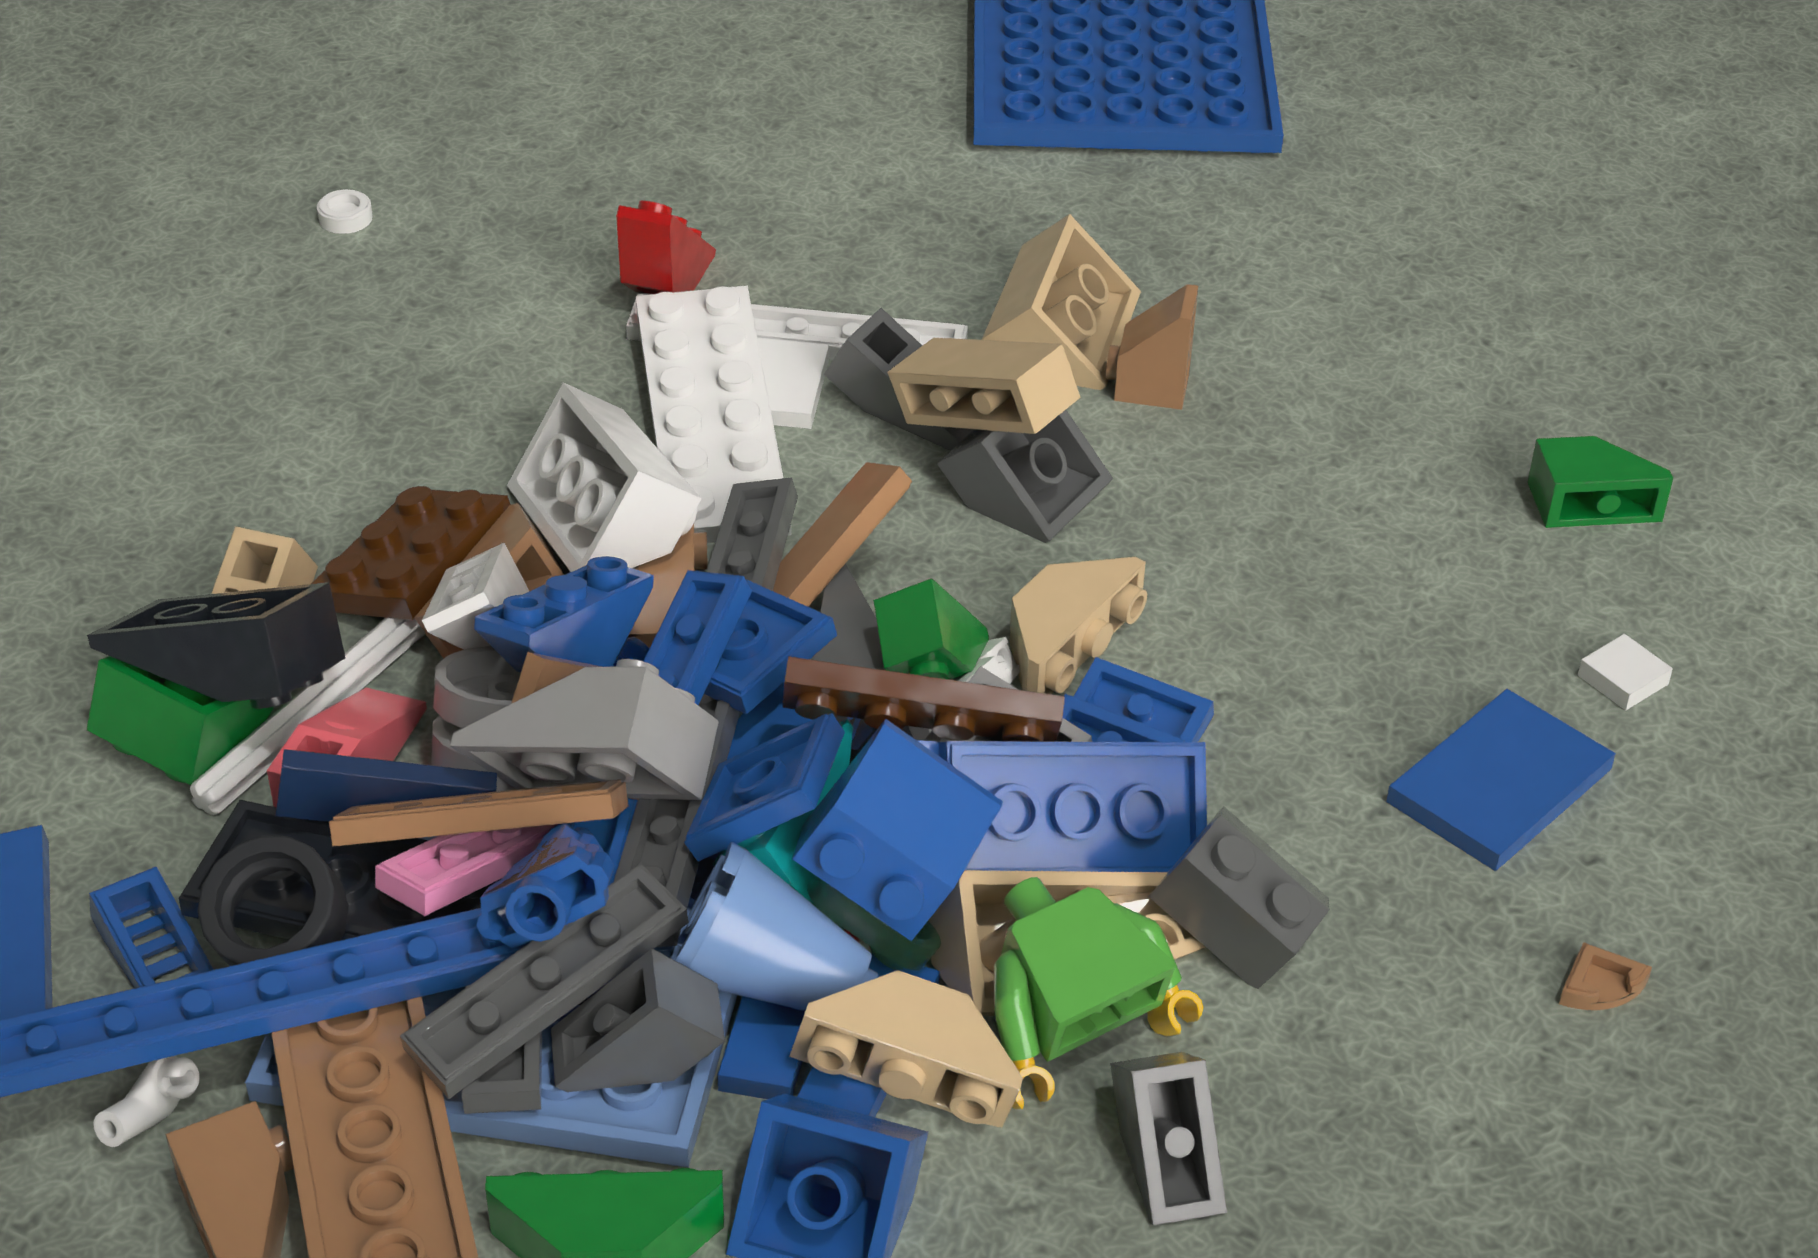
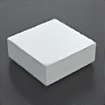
[1578,634,1673,711]

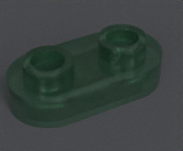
[807,875,941,971]

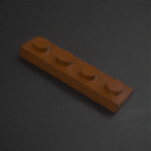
[782,656,1065,742]

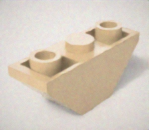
[1009,557,1147,694]
[789,970,1023,1128]

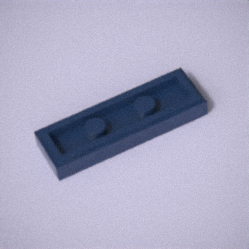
[276,749,497,822]

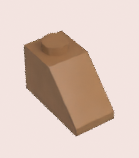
[1106,284,1199,410]

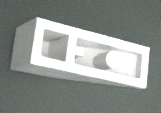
[422,543,529,650]

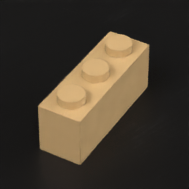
[888,338,1081,434]

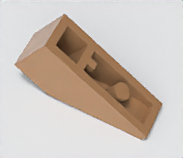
[165,1101,294,1258]

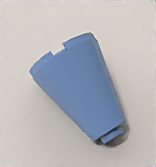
[669,842,878,1011]

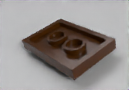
[311,486,511,620]

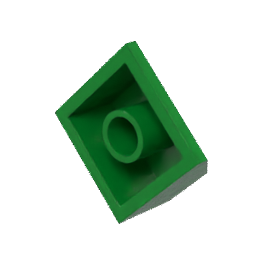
[87,656,275,785]

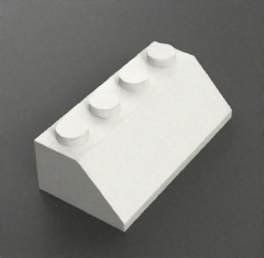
[507,382,702,572]

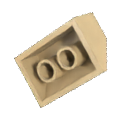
[982,214,1141,390]

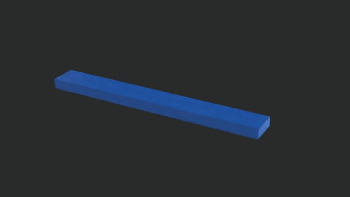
[0,908,531,1098]

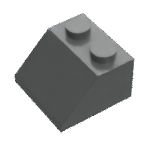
[937,410,1113,543]
[1148,806,1330,989]

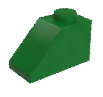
[1527,436,1673,528]
[873,578,989,680]

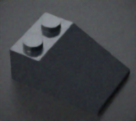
[87,582,346,709]

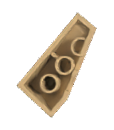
[927,870,1206,1016]

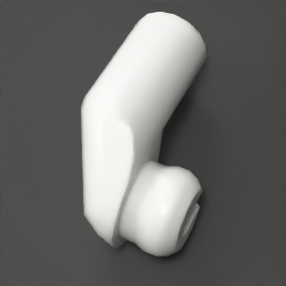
[93,1056,199,1147]

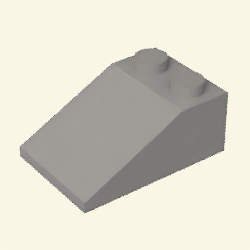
[450,659,719,800]

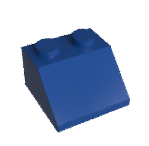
[792,719,1003,941]
[726,1093,928,1258]

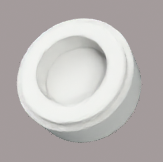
[317,189,373,233]

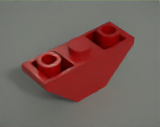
[616,200,716,294]

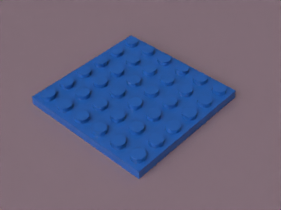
[973,0,1284,153]

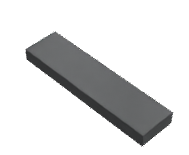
[400,863,689,1099]

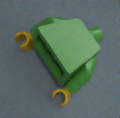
[994,877,1203,1109]

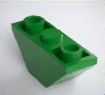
[485,1168,724,1258]

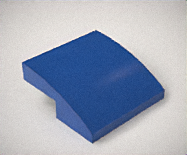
[1063,657,1214,742]

